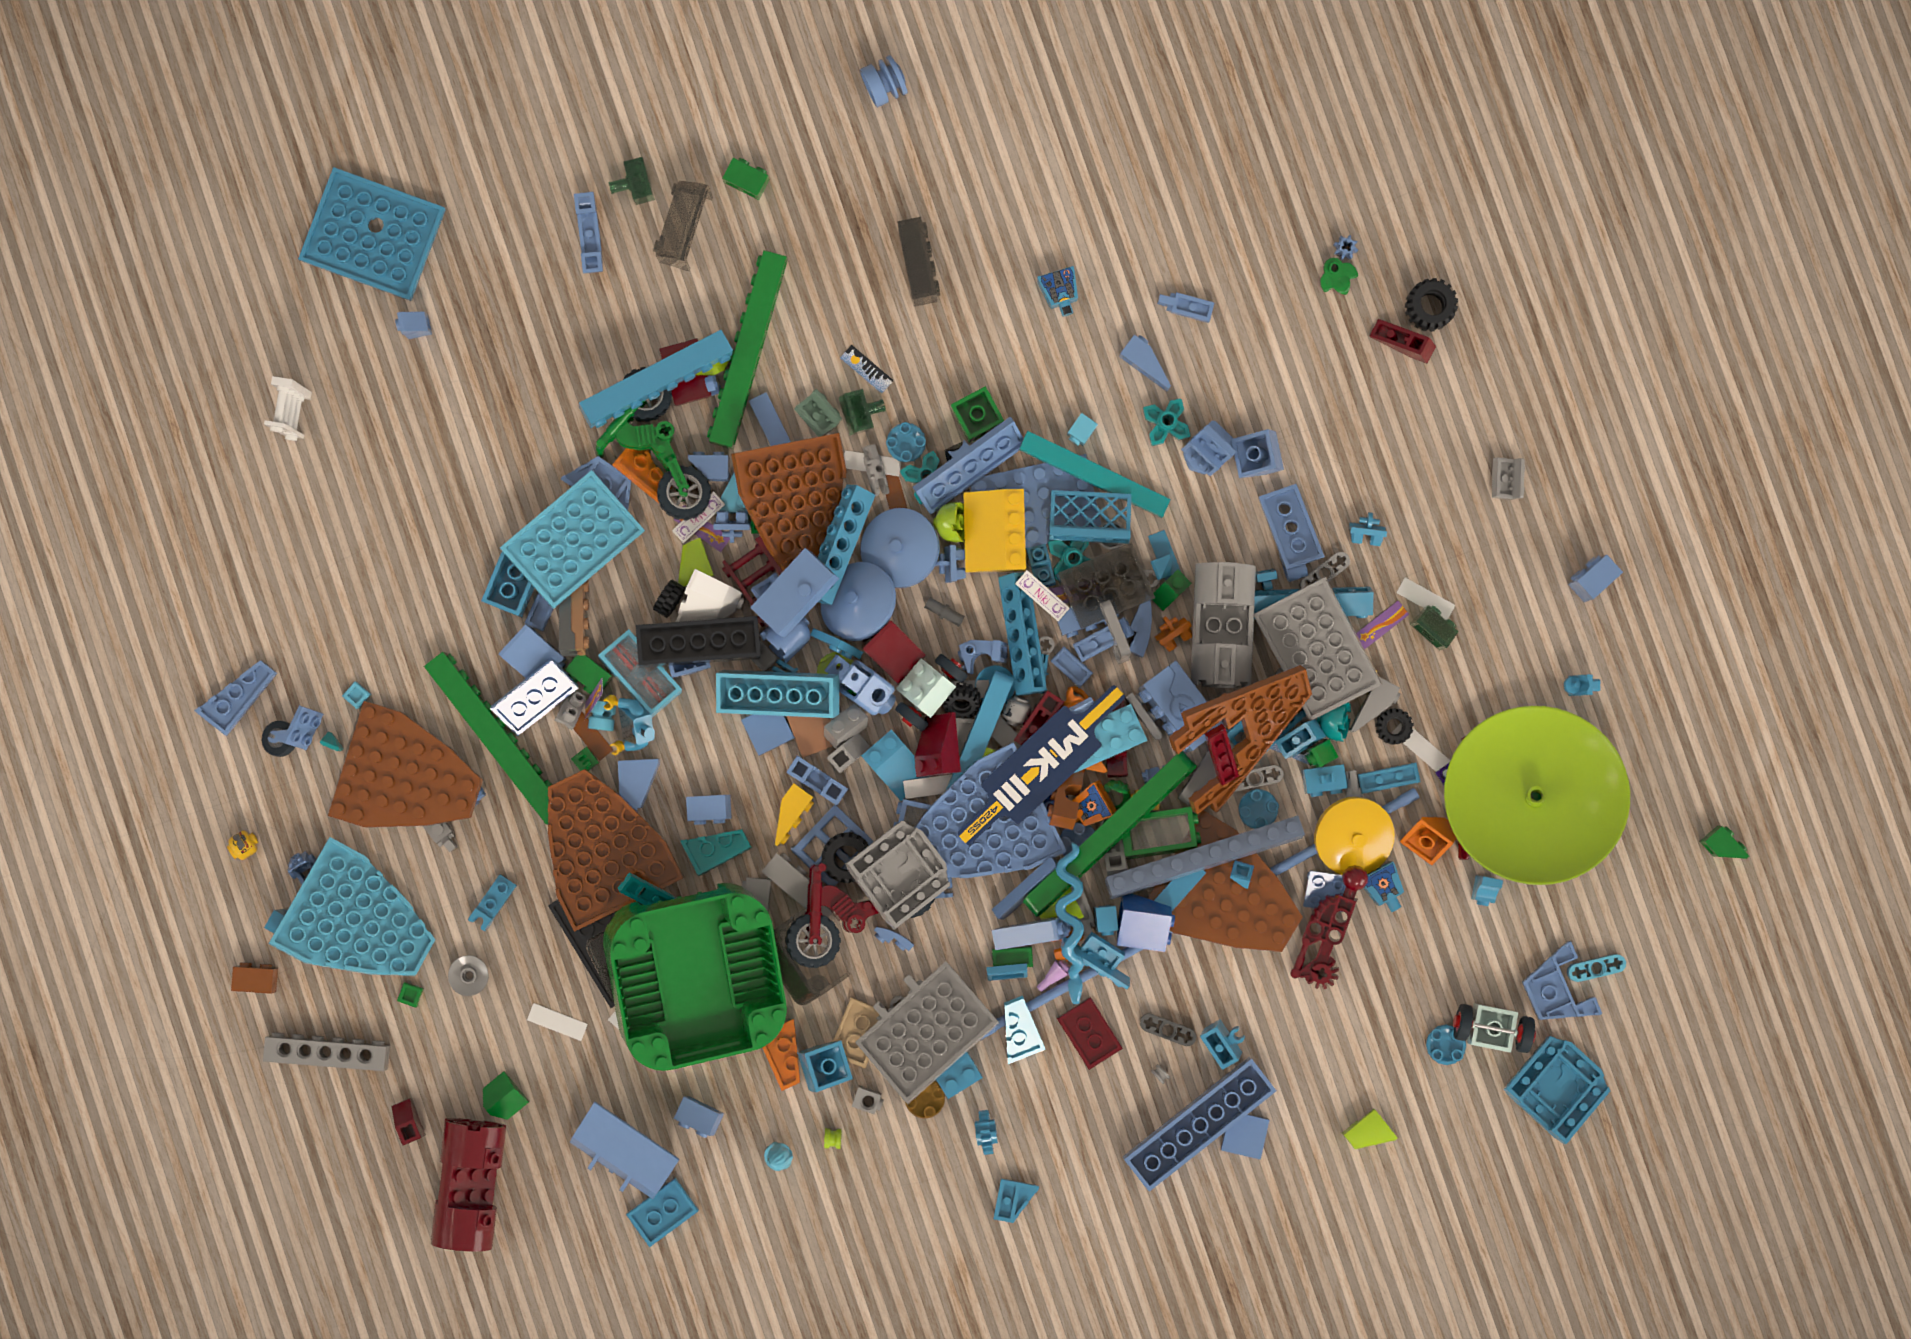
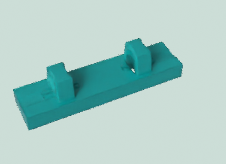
[618,872,677,905]

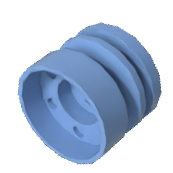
[859,55,908,108]

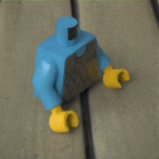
[603,695,655,755]

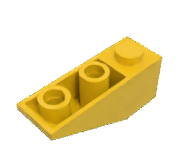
[775,783,814,846]

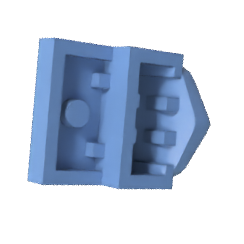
[1181,421,1236,476]

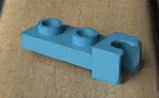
[468,874,517,931]

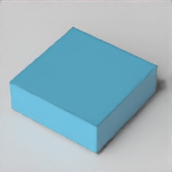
[342,681,372,709]

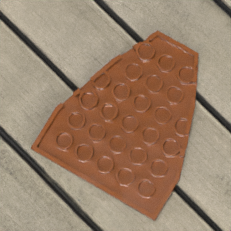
[731,433,847,571]
[328,701,483,828]
[548,769,684,932]
[1148,810,1303,952]

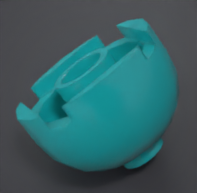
[1317,702,1351,742]

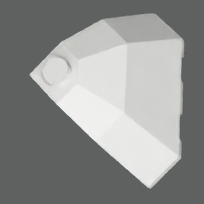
[675,569,745,622]

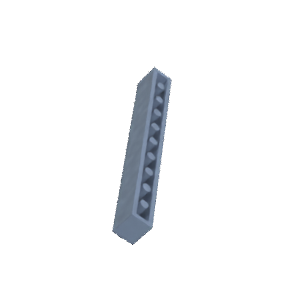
[1105,815,1305,900]

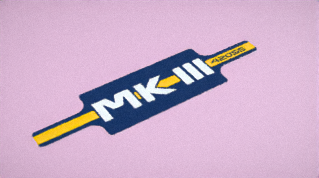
[957,685,1125,845]

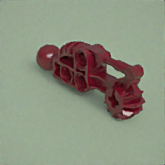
[1290,865,1368,989]

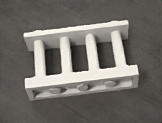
[264,376,312,441]

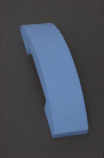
[574,192,603,274]

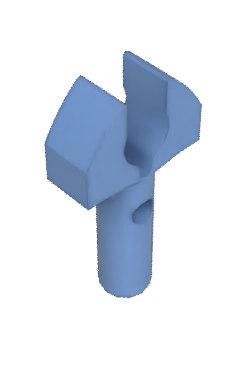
[705,375,720,396]

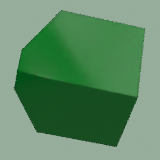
[483,1071,529,1120]

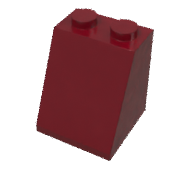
[863,620,926,684]

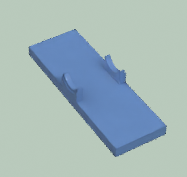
[913,417,1023,515]

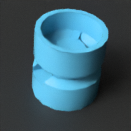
[588,701,617,731]

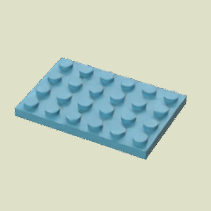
[500,470,645,609]

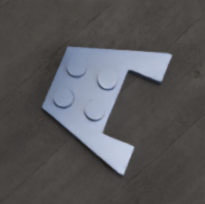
[1522,941,1602,1020]

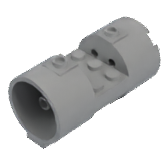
[1191,562,1256,688]

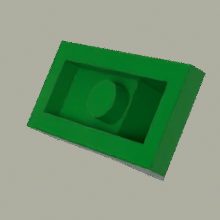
[1150,569,1192,611]

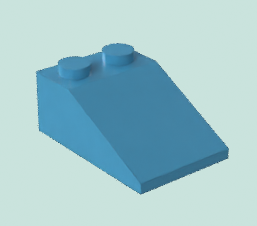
[861,729,930,801]

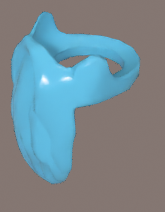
[764,1142,793,1171]

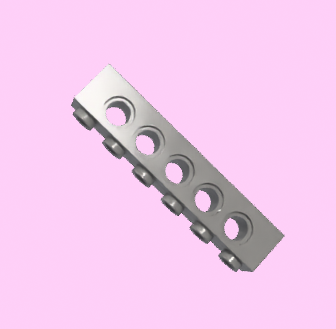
[263,1032,390,1071]

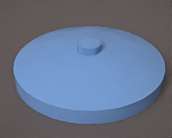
[861,508,940,588]
[821,562,896,641]

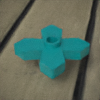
[1143,399,1190,446]
[900,451,940,505]
[1047,540,1095,580]

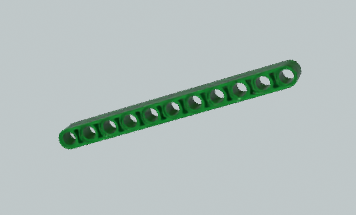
[1023,751,1197,917]

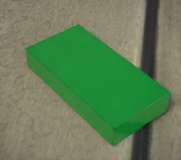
[992,947,1033,967]

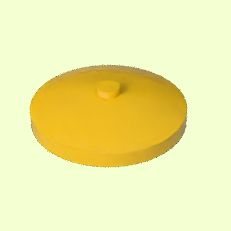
[1314,797,1395,875]

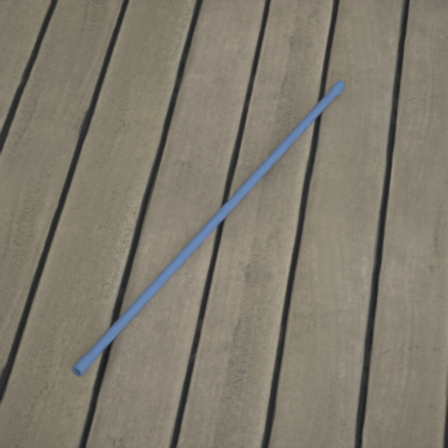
[980,788,1420,1041]

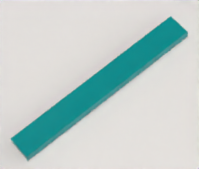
[1019,431,1171,518]

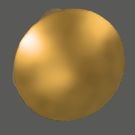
[905,1081,945,1119]

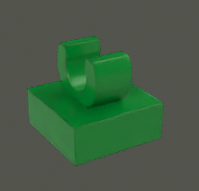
[571,746,600,771]

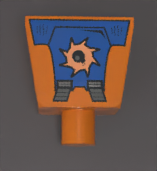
[1072,780,1117,826]

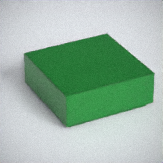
[397,982,424,1008]

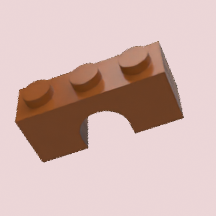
[1047,769,1085,830]

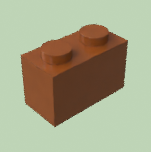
[231,962,278,994]

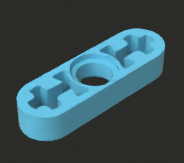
[1567,954,1626,982]

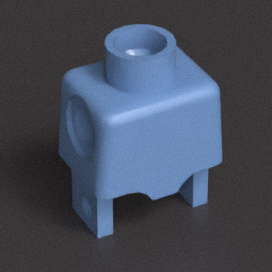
[824,655,896,715]

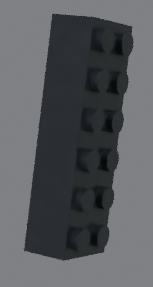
[636,616,761,668]

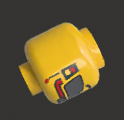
[227,830,259,860]

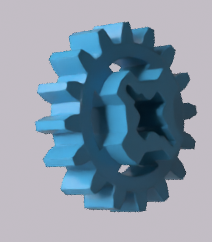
[975,1110,998,1155]

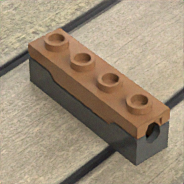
[559,580,589,656]

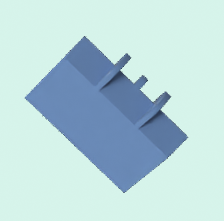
[570,1102,679,1199]

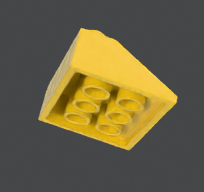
[964,489,1026,573]

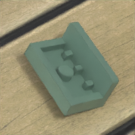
[794,389,842,437]

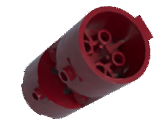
[431,1118,506,1252]

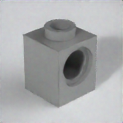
[852,1085,884,1115]

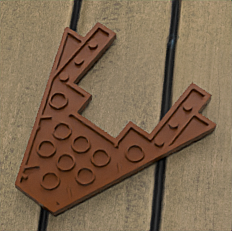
[1169,665,1312,814]

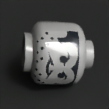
[1002,695,1031,727]

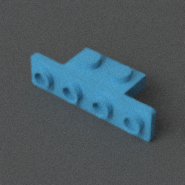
[1061,932,1130,989]

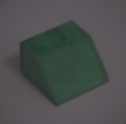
[1410,605,1459,651]

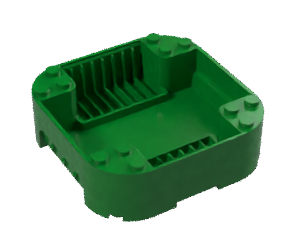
[603,883,787,1071]

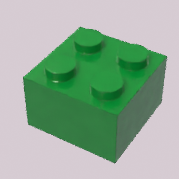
[950,386,1004,443]

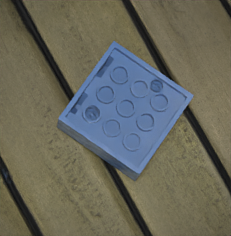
[1138,661,1225,752]

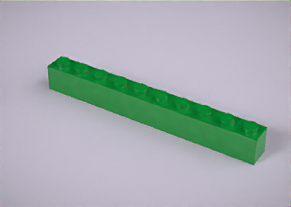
[707,250,788,450]
[423,652,553,825]

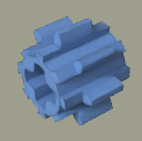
[1333,235,1358,260]

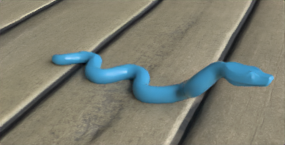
[1055,842,1084,1004]

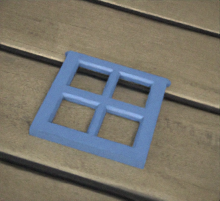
[791,805,874,886]

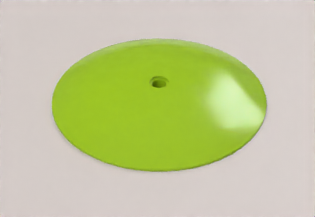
[1444,706,1630,885]

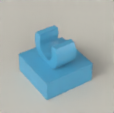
[1255,569,1278,590]

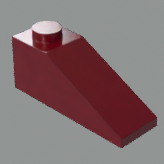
[1370,319,1436,364]
[1014,690,1064,746]

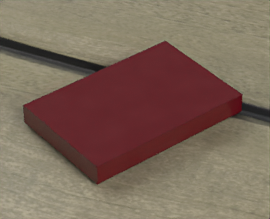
[659,338,714,406]
[1057,997,1123,1070]

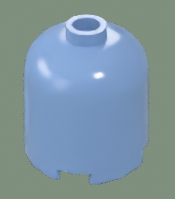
[760,617,811,663]

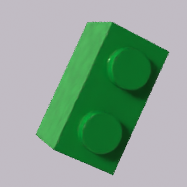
[722,158,770,200]
[565,655,613,695]

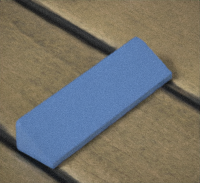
[992,856,1058,920]

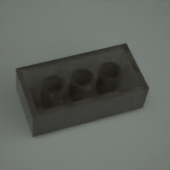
[897,217,940,307]

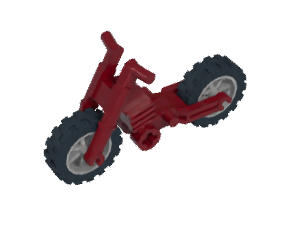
[785,863,935,968]

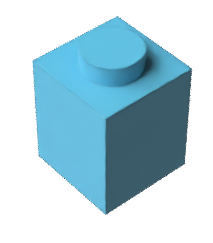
[1067,413,1098,446]

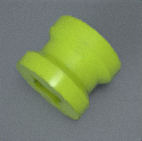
[824,1128,842,1149]

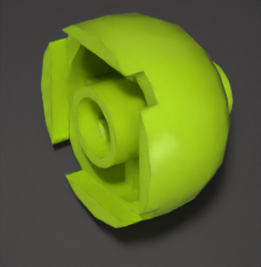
[933,502,965,542]

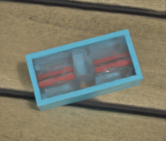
[598,629,682,718]

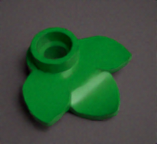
[1320,258,1358,295]

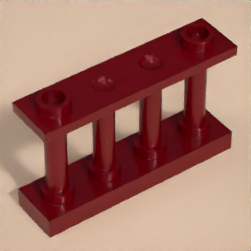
[721,536,783,627]

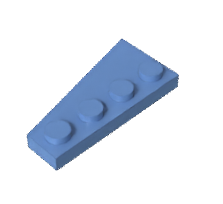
[194,660,277,736]

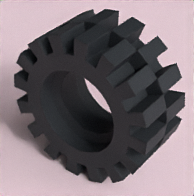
[653,579,686,618]
[944,682,980,719]
[1375,708,1414,745]

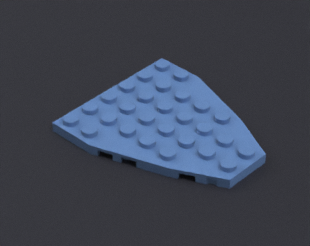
[914,742,1066,878]

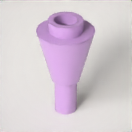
[1037,960,1069,992]

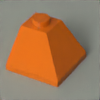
[1400,817,1456,865]

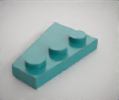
[680,829,752,876]

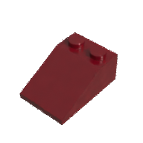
[914,712,961,777]

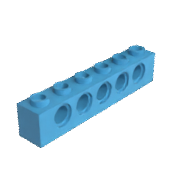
[818,485,875,605]
[998,572,1047,696]

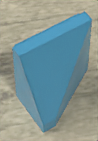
[1151,554,1172,580]
[1230,860,1254,889]

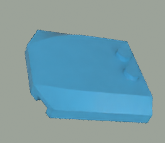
[1504,1036,1610,1144]

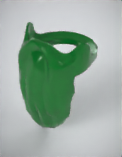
[1104,780,1131,809]

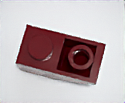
[391,1098,426,1146]

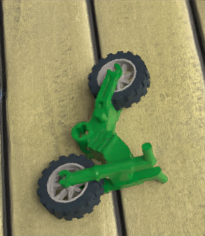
[596,367,711,521]

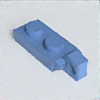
[1157,292,1214,323]

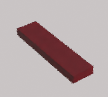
[1205,724,1239,786]

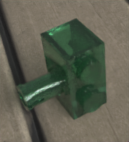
[608,157,655,205]
[838,389,886,436]

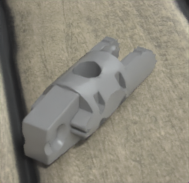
[863,444,889,496]

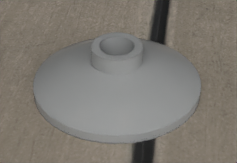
[448,955,489,996]

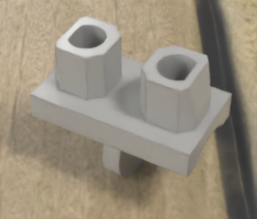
[554,691,587,730]

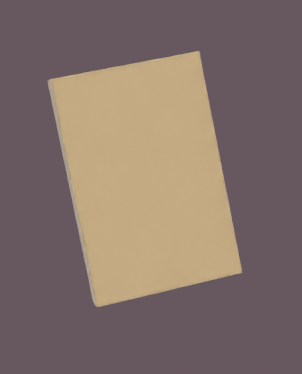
[833,997,879,1068]

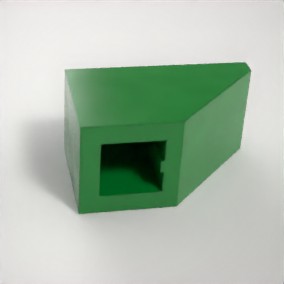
[1305,739,1338,768]
[1699,826,1749,859]

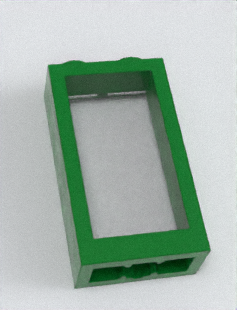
[1123,807,1202,860]

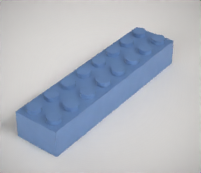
[1122,1057,1277,1192]

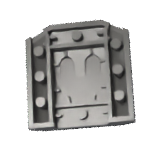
[845,821,950,929]

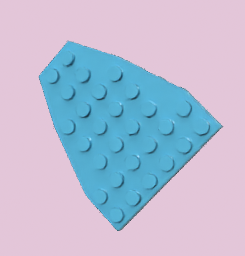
[268,837,435,976]

